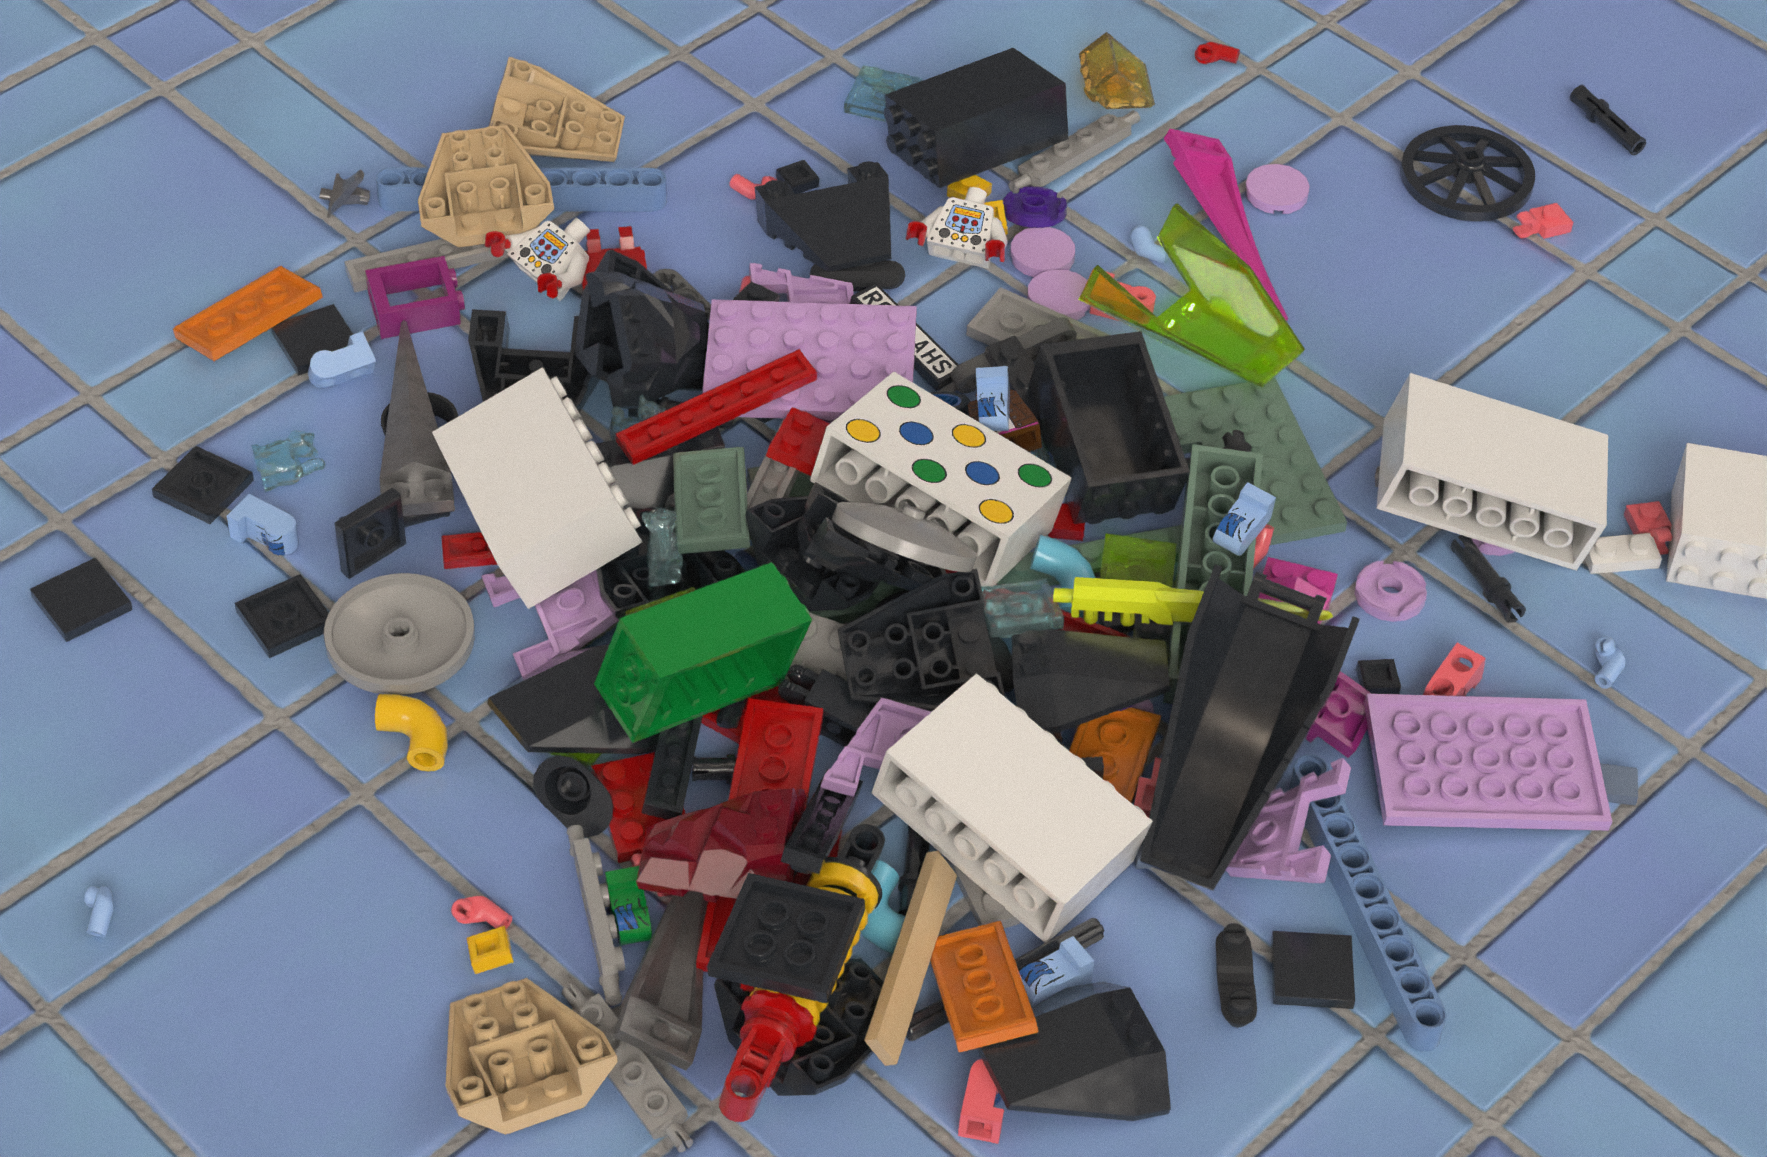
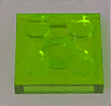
[1100,533,1177,588]

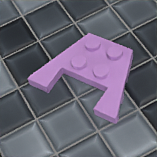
[749,263,854,304]
[481,570,619,677]
[821,698,931,797]
[1226,758,1351,883]

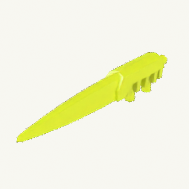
[1053,577,1333,627]

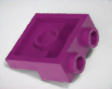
[1306,671,1372,758]

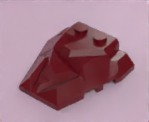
[636,789,806,903]

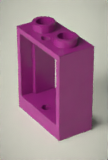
[365,256,465,339]

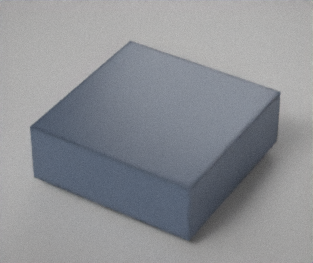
[1600,763,1638,806]

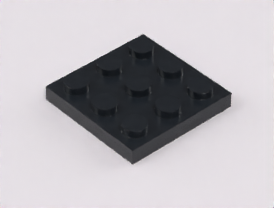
[707,873,865,1004]

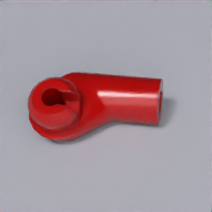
[1195,42,1240,65]

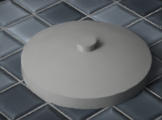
[832,502,977,572]
[324,573,475,695]

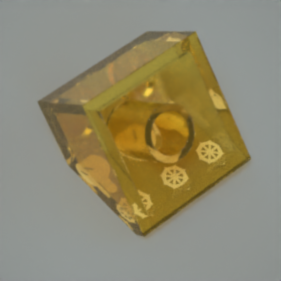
[1079,32,1155,109]

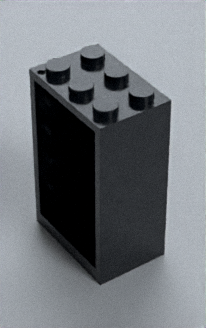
[884,48,1069,188]
[1029,331,1190,524]

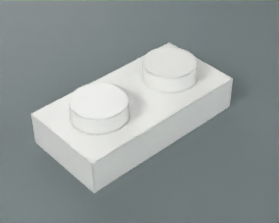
[1585,533,1662,574]

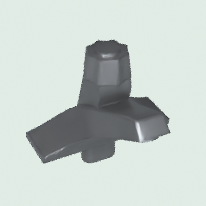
[319,169,370,218]

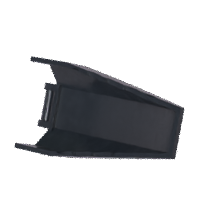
[1140,564,1360,891]

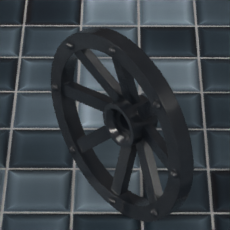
[1400,125,1535,221]

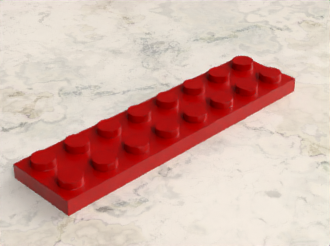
[696,698,824,972]

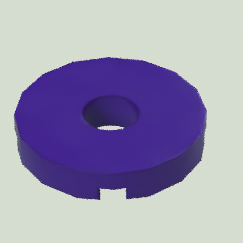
[1003,187,1067,228]

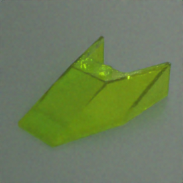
[1079,203,1305,388]

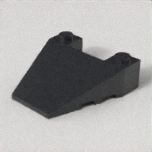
[755,161,892,272]
[468,309,600,413]

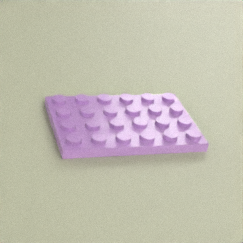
[703,299,917,420]
[1364,694,1612,831]

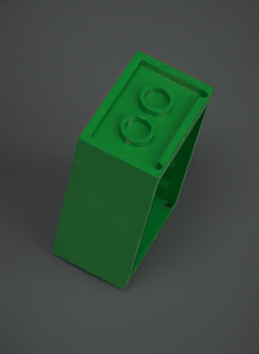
[594,562,812,743]

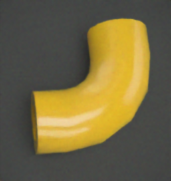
[375,694,448,772]

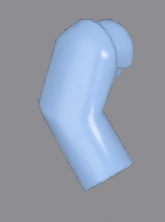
[1130,225,1170,264]
[1594,636,1626,689]
[84,885,114,938]

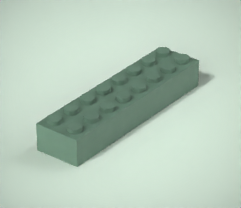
[1163,444,1263,704]

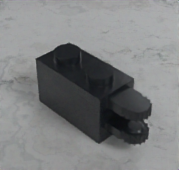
[777,664,876,747]

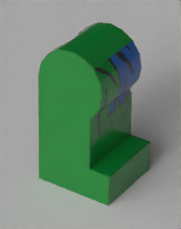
[605,866,652,946]

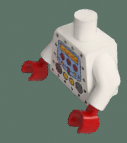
[905,187,1008,269]
[485,218,590,301]

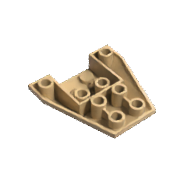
[489,57,625,162]
[418,125,554,247]
[445,978,618,1135]

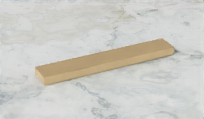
[865,851,957,1066]

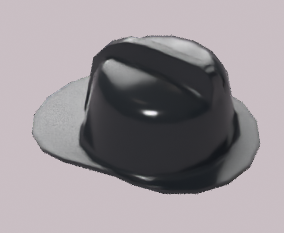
[533,755,614,838]

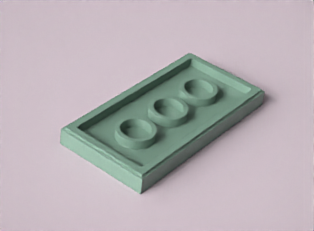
[673,447,750,554]

